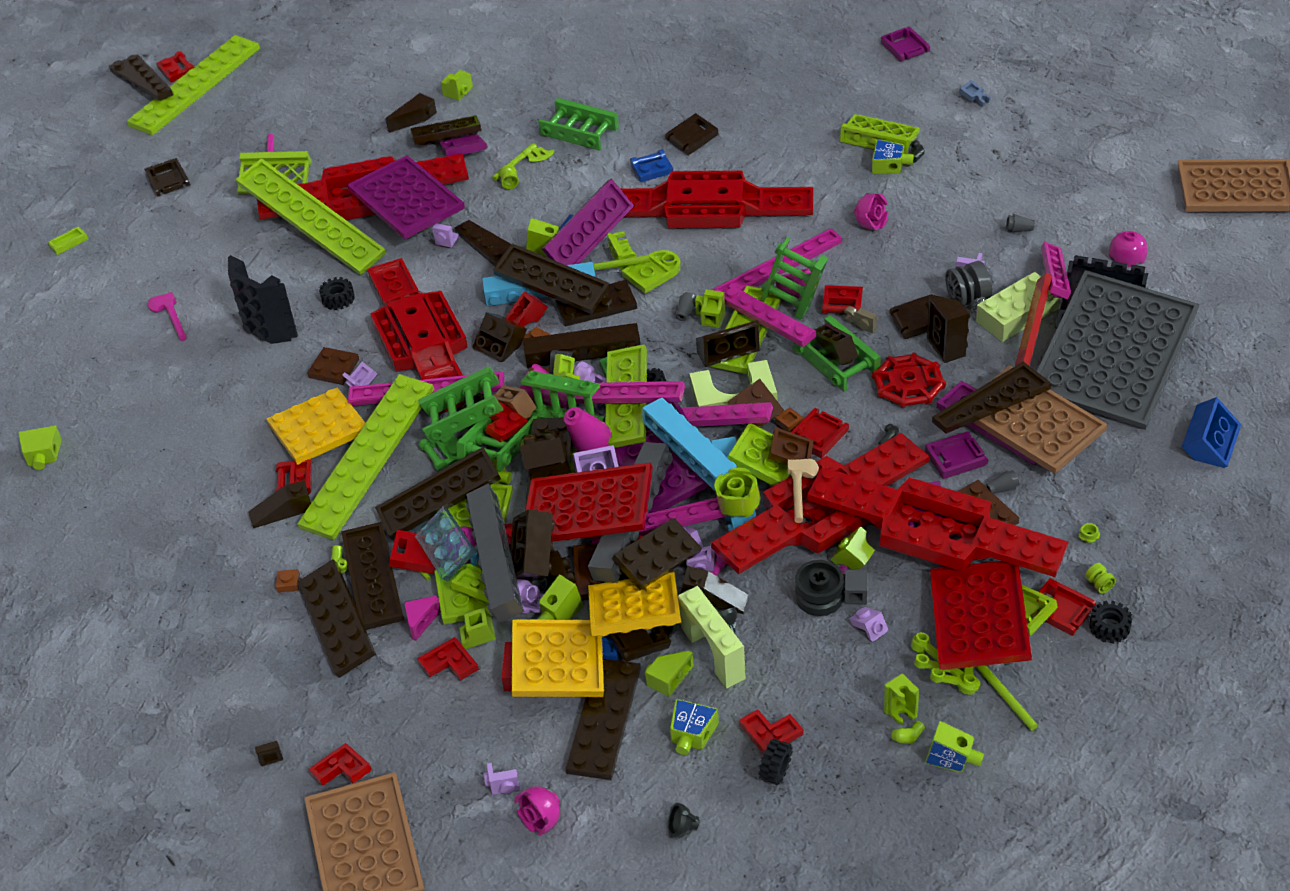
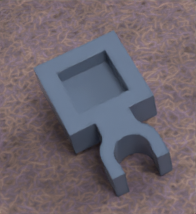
[959,80,991,107]

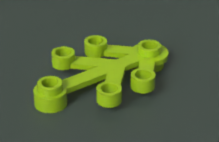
[911,632,980,695]

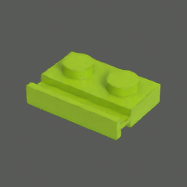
[451,564,489,603]

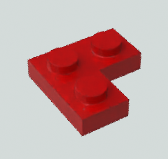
[486,400,528,442]
[417,637,479,681]
[739,709,804,753]
[308,743,372,786]

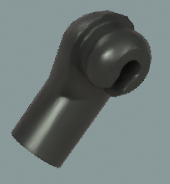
[910,140,925,163]
[878,424,899,445]

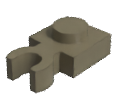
[844,306,877,333]

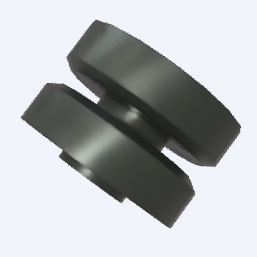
[795,560,844,616]

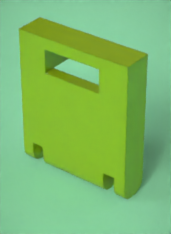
[1022,585,1058,636]

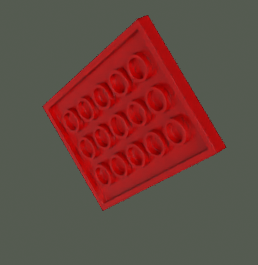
[525,462,653,542]
[930,561,1032,670]

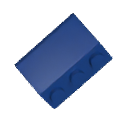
[1182,397,1242,468]

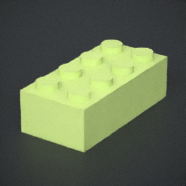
[976,272,1061,342]

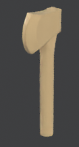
[787,459,819,523]

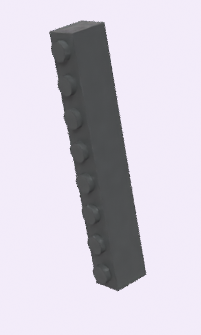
[588,442,672,583]
[466,483,524,623]

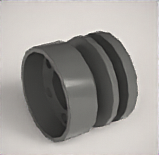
[945,261,992,306]

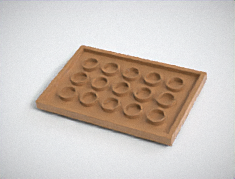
[1177,159,1290,212]
[973,365,1108,474]
[304,772,425,891]

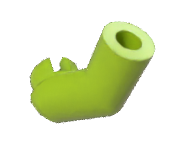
[331,545,349,573]
[891,721,925,744]

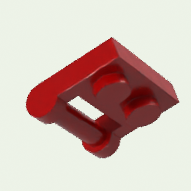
[157,51,195,83]
[822,285,863,314]
[275,459,312,494]

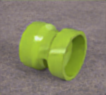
[499,165,519,189]
[1085,563,1116,594]

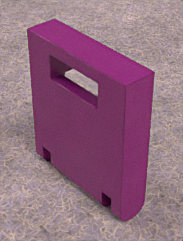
[881,26,930,62]
[440,134,487,156]
[925,431,988,479]

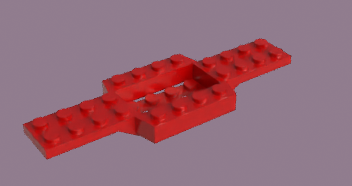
[257,153,469,220]
[620,170,813,228]
[367,258,468,415]
[711,433,930,574]
[807,467,1069,577]

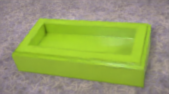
[47,226,88,255]

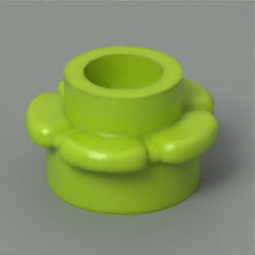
[1078,523,1100,543]

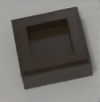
[255,741,283,766]

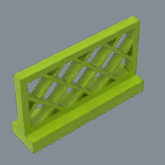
[840,114,920,154]
[237,151,312,194]

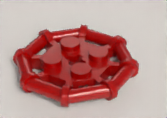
[871,352,946,408]

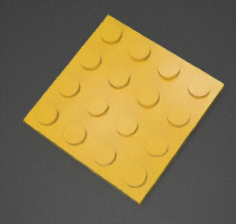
[266,387,365,465]
[588,572,681,636]
[512,619,604,697]

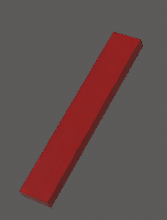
[1015,273,1052,366]

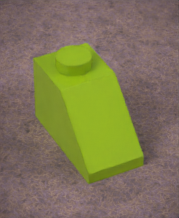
[645,651,694,697]

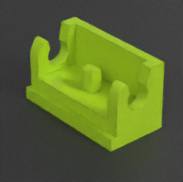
[607,232,636,270]
[883,673,919,724]

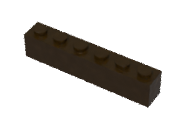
[523,323,641,368]

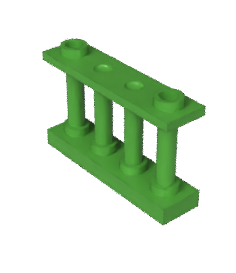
[538,98,619,151]
[761,237,828,320]
[794,315,881,392]
[419,366,503,443]
[521,371,605,422]
[457,416,538,472]

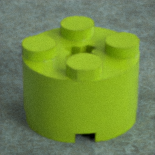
[714,468,760,517]

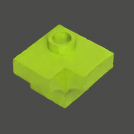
[441,70,473,101]
[695,289,725,328]
[830,526,875,570]
[459,608,496,649]

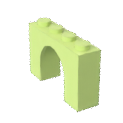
[689,360,777,407]
[678,586,746,689]

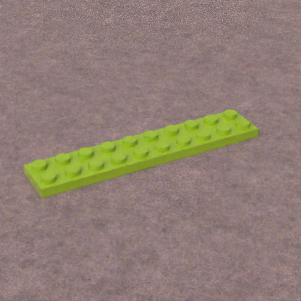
[127,35,260,136]
[235,158,386,276]
[297,374,434,540]

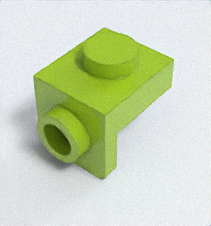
[553,354,580,380]

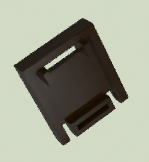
[665,113,719,155]
[144,158,190,197]
[889,294,932,339]
[608,626,671,662]

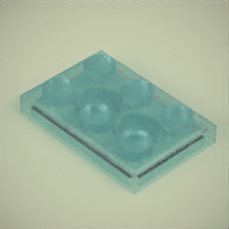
[415,507,476,581]

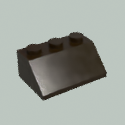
[927,295,970,363]
[696,320,760,367]
[510,509,554,581]

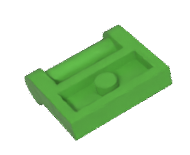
[419,434,459,472]

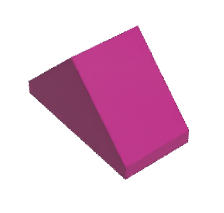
[405,596,441,641]

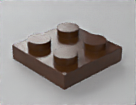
[307,347,359,385]
[727,379,784,428]
[768,427,814,465]

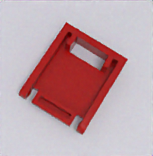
[791,408,849,459]
[389,530,445,574]
[1034,578,1096,636]

